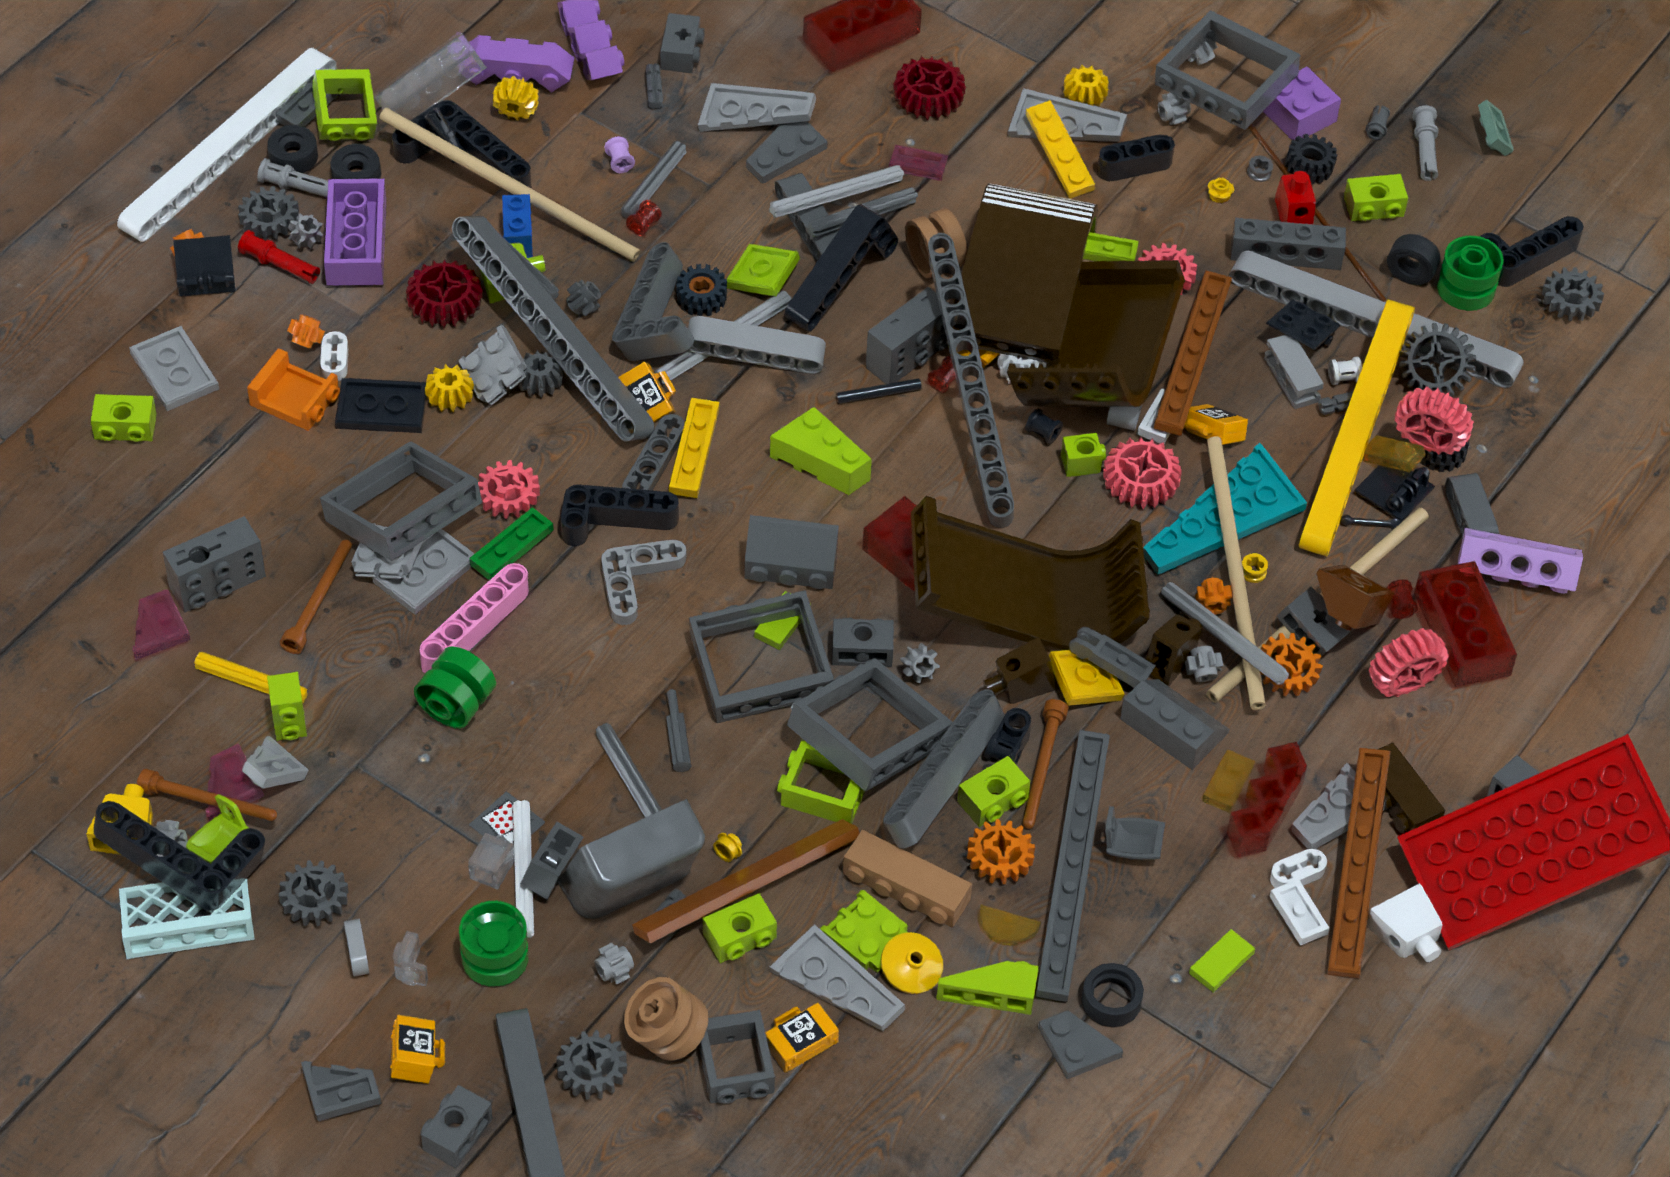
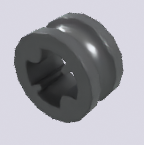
[1247,156,1273,182]

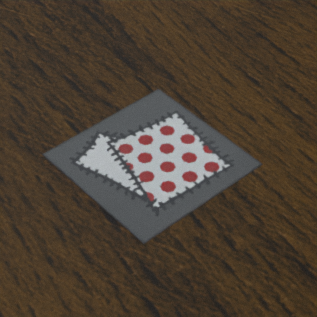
[469,791,545,856]

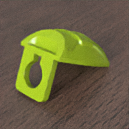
[186,794,249,864]

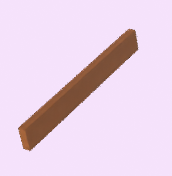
[1154,270,1232,436]
[1328,748,1391,979]
[632,819,860,943]

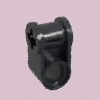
[985,708,1031,765]

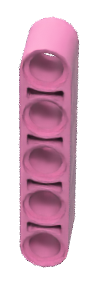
[419,563,529,673]

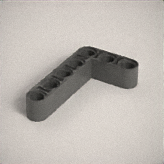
[612,242,694,361]

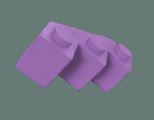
[557,0,624,80]
[457,35,574,92]

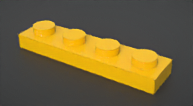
[1026,100,1095,199]
[669,398,719,498]

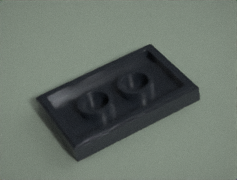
[335,378,427,433]

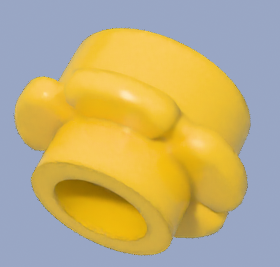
[1207,178,1234,203]
[713,833,742,862]

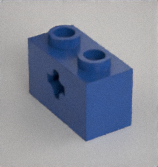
[502,194,533,258]

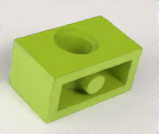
[1344,174,1408,221]
[91,394,157,442]
[267,672,307,741]
[957,756,1030,827]
[703,893,777,963]

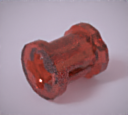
[626,200,662,236]
[927,356,956,393]
[1386,579,1418,619]

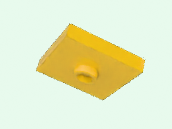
[1049,650,1125,706]

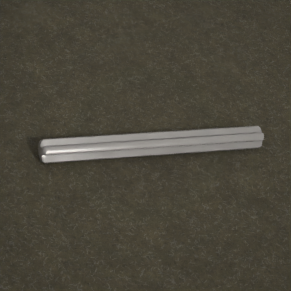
[769,165,904,218]
[655,291,792,384]
[1161,582,1289,685]

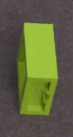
[312,69,377,141]
[777,740,865,824]

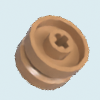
[905,208,968,278]
[624,977,708,1061]

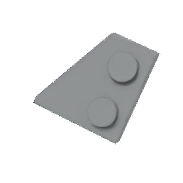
[242,736,309,789]

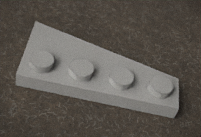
[698,83,816,132]
[1008,88,1127,142]
[769,924,906,1031]

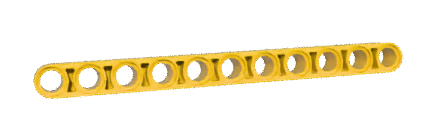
[1299,299,1415,556]

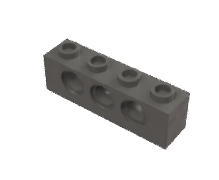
[1231,218,1346,270]

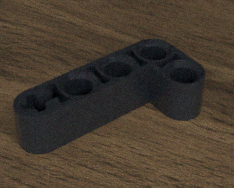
[1480,216,1584,287]
[561,484,679,546]

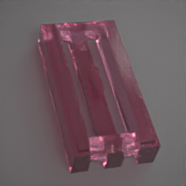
[889,144,948,181]

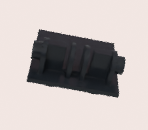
[173,235,236,296]
[1266,299,1341,350]
[1354,456,1435,522]

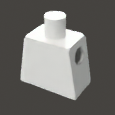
[1367,883,1442,962]

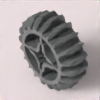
[1399,323,1477,397]

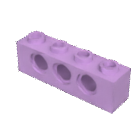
[1458,528,1583,593]

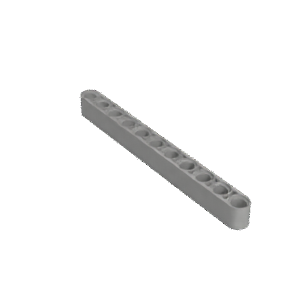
[1229,251,1523,388]

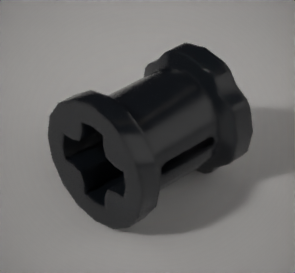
[1025,408,1063,444]

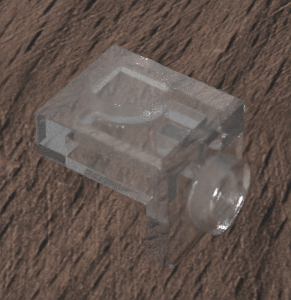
[393,931,428,986]

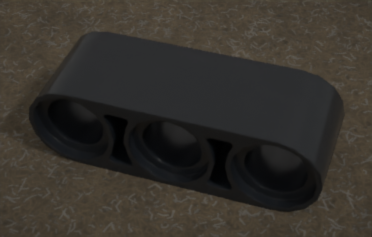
[1097,134,1175,182]

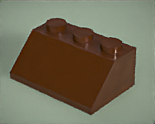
[1316,564,1395,631]

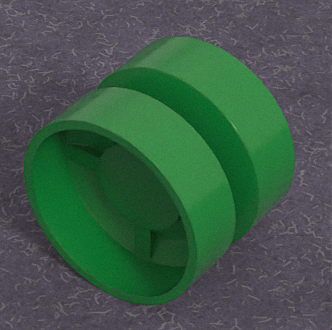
[1437,235,1503,311]
[414,646,496,729]
[459,900,529,987]

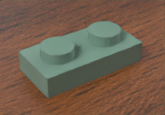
[1478,100,1514,156]

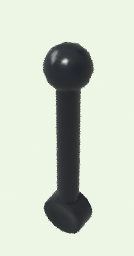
[1341,514,1402,530]

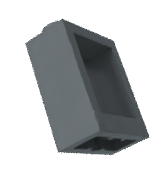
[698,1010,775,1104]

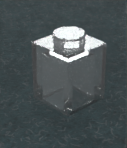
[468,833,515,890]

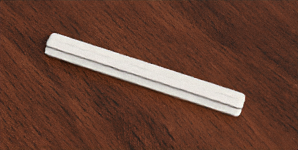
[513,800,534,938]

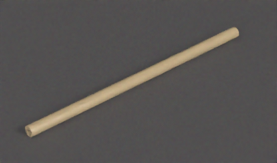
[380,107,640,262]
[1207,436,1266,710]
[1206,508,1429,703]

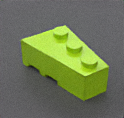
[770,407,872,495]

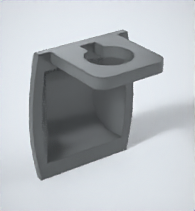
[1105,806,1165,860]

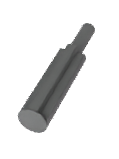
[666,689,692,772]

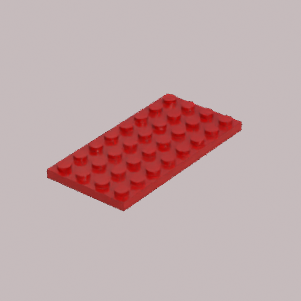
[1397,734,1670,951]

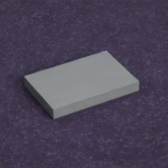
[129,326,219,411]
[372,529,474,615]

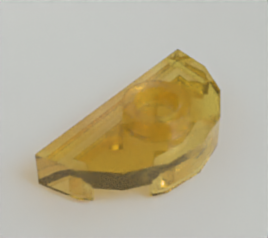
[979,905,1041,946]

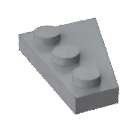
[1292,763,1385,849]

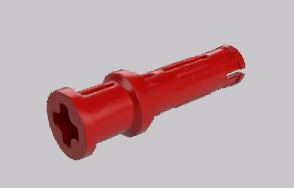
[238,230,320,284]

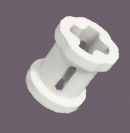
[1328,357,1362,385]

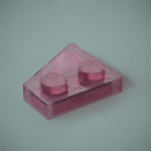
[133,589,190,660]
[206,743,265,821]

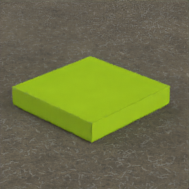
[726,244,800,297]

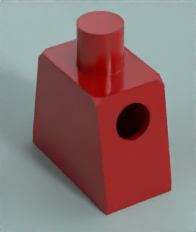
[1275,171,1316,225]

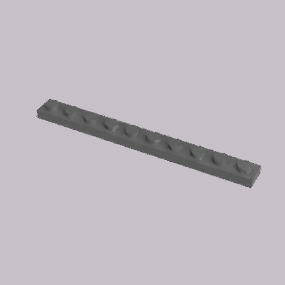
[1036,730,1110,1002]

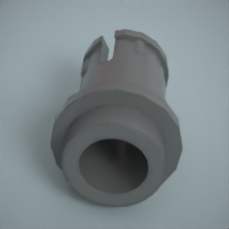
[1366,105,1390,140]

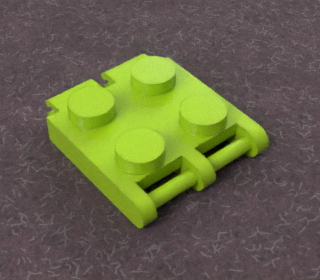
[820,890,908,973]

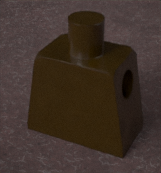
[1146,615,1203,686]
[983,637,1056,704]

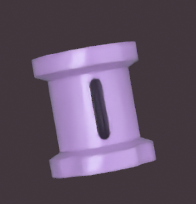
[604,137,635,173]

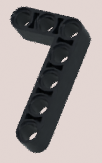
[392,100,531,195]
[784,204,898,332]
[93,801,265,910]

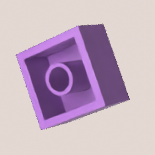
[1263,67,1341,140]

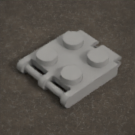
[458,324,527,405]
[351,523,423,579]

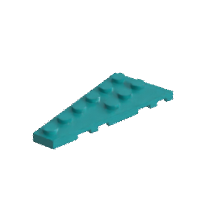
[1143,443,1307,575]

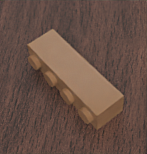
[843,830,972,928]

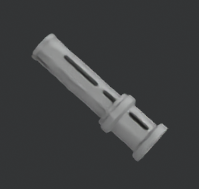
[1412,105,1438,181]
[257,158,328,198]

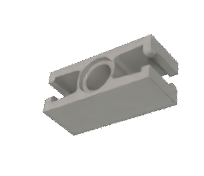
[1264,335,1324,409]

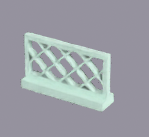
[119,879,255,959]

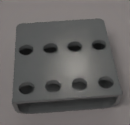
[558,799,705,919]

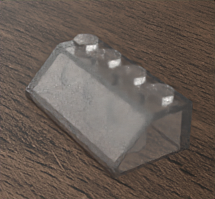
[373,31,487,120]

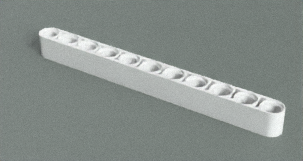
[117,48,336,242]

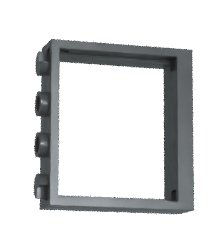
[1155,10,1301,130]
[320,441,482,561]
[689,590,834,723]
[787,658,953,791]

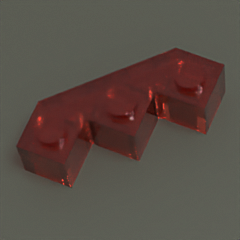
[1227,742,1307,858]

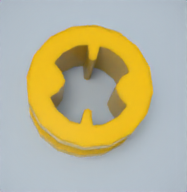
[1242,553,1268,583]

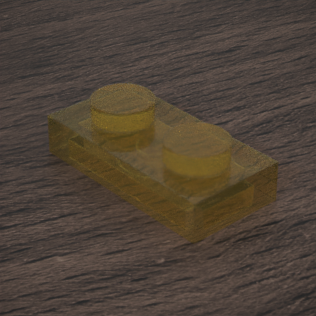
[1362,435,1426,472]
[1202,749,1255,813]

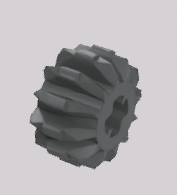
[518,349,564,398]

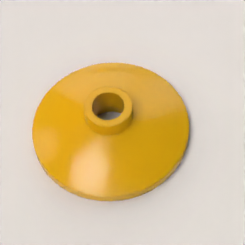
[881,932,943,994]

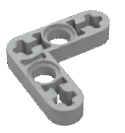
[601,540,686,625]

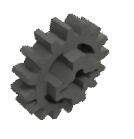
[238,186,299,240]
[1541,267,1604,321]
[279,860,349,926]
[557,1030,627,1100]

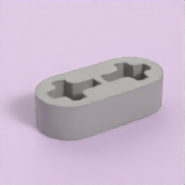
[344,919,369,977]

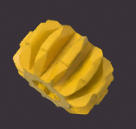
[1064,65,1109,106]
[493,76,539,121]
[425,364,474,412]

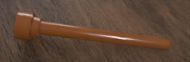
[280,539,352,654]
[1022,699,1069,829]
[137,768,277,821]

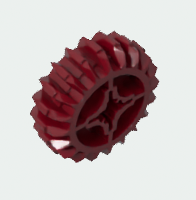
[893,56,966,120]
[406,259,483,328]

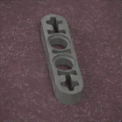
[622,414,685,490]

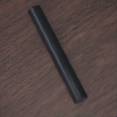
[836,378,922,404]

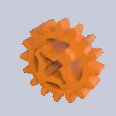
[1260,633,1323,696]
[967,819,1035,884]

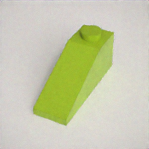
[936,961,1039,1015]

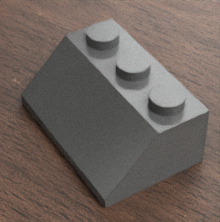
[745,515,839,589]
[1120,679,1230,770]

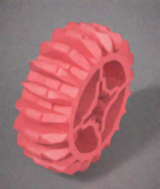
[1394,386,1474,455]
[1103,437,1182,509]
[1368,628,1449,697]

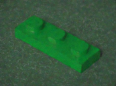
[469,507,554,581]

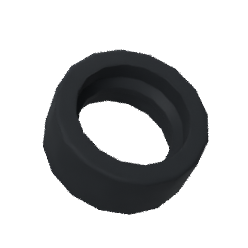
[1081,963,1144,1027]

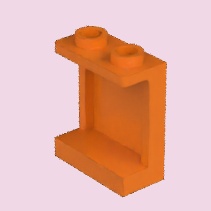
[247,348,340,431]

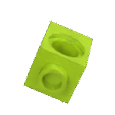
[1061,433,1106,477]

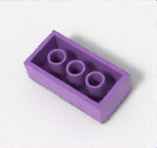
[324,179,386,285]

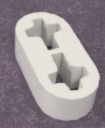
[320,331,349,381]
[1270,849,1327,888]

